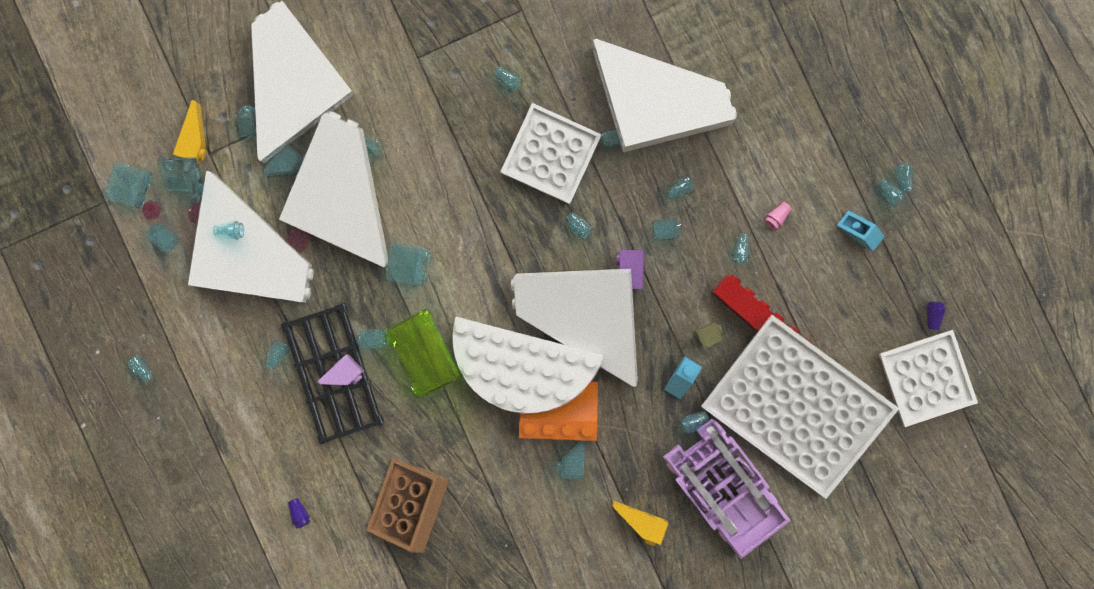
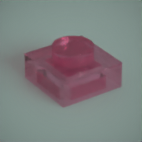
[188,203,201,224]
[286,226,312,250]

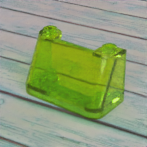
[385,308,463,398]

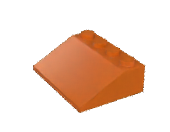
[519,382,598,441]

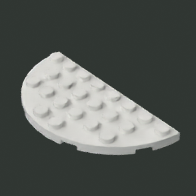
[453,317,604,414]

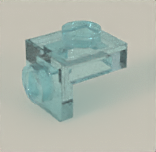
[236,106,257,137]
[364,134,384,159]

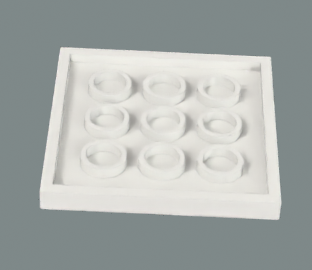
[500,103,602,204]
[878,330,978,427]

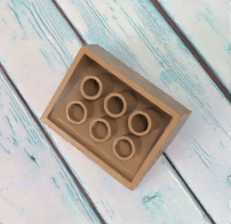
[366,458,450,553]

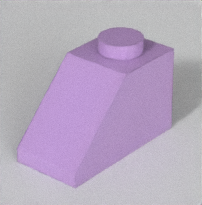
[317,354,364,385]

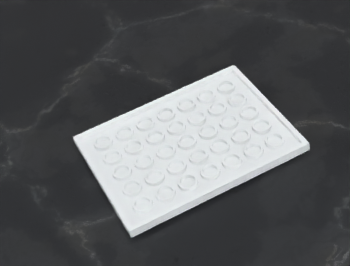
[701,314,899,499]

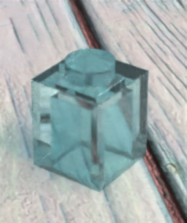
[652,218,682,241]
[146,222,181,253]
[358,328,387,350]

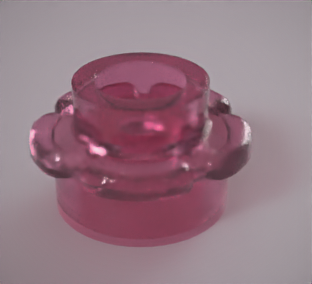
[142,200,161,219]

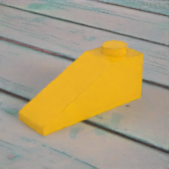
[173,100,206,164]
[612,501,668,546]

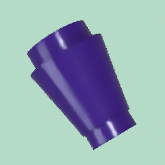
[926,302,946,330]
[288,498,310,529]

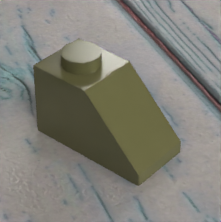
[692,322,724,349]

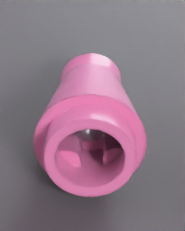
[764,202,791,230]

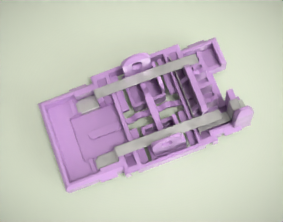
[663,419,790,559]

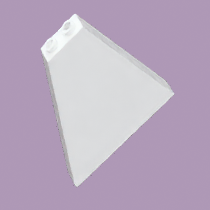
[251,1,355,163]
[592,39,737,152]
[279,111,389,267]
[188,171,314,303]
[511,269,638,386]

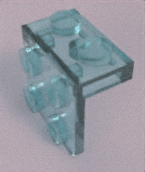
[157,158,204,203]
[104,162,153,209]
[386,243,432,286]

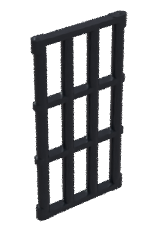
[281,303,384,444]

